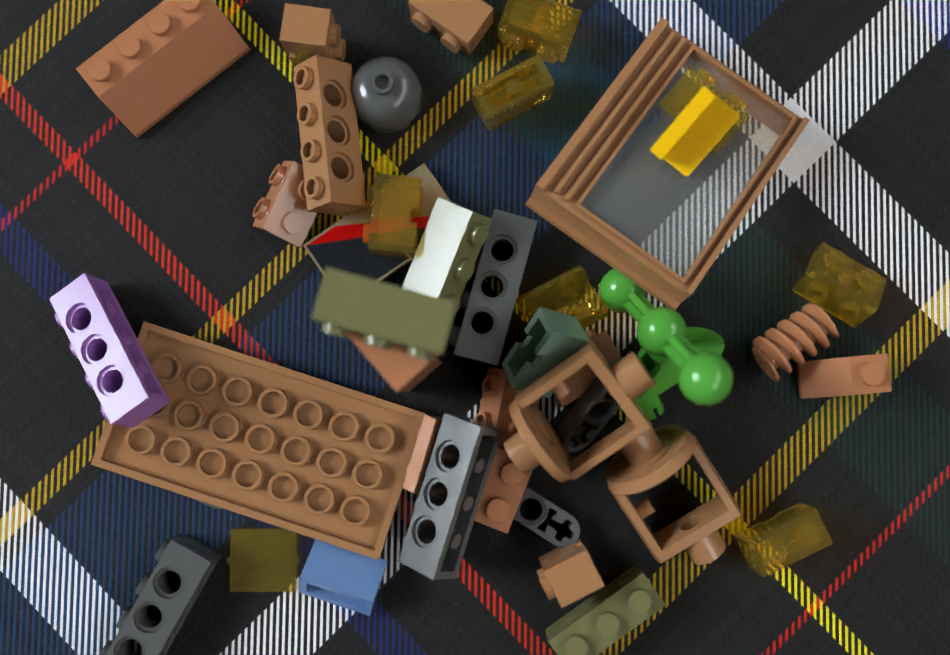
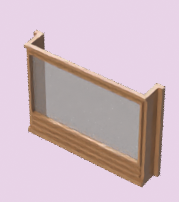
[525,17,810,310]

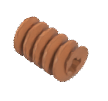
[751,303,839,382]

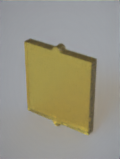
[226,528,301,592]

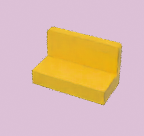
[649,85,739,176]

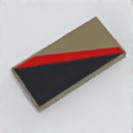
[303,163,450,282]

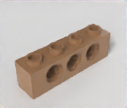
[293,54,366,216]

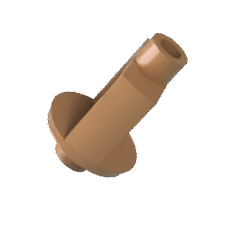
[504,341,657,482]
[605,425,741,565]

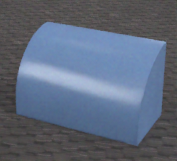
[299,539,388,616]

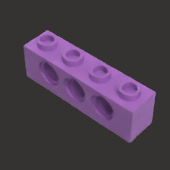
[50,273,170,428]

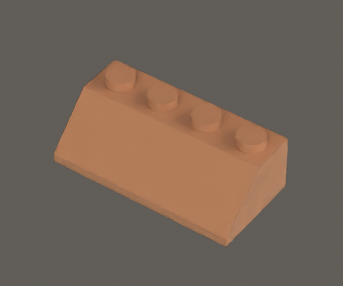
[76,0,251,138]

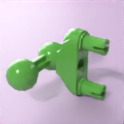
[599,269,733,420]

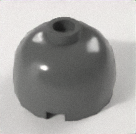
[351,56,423,133]

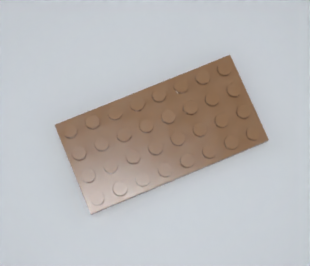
[91,321,428,560]

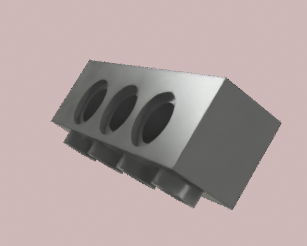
[449,209,538,367]
[398,413,502,580]
[99,534,222,655]

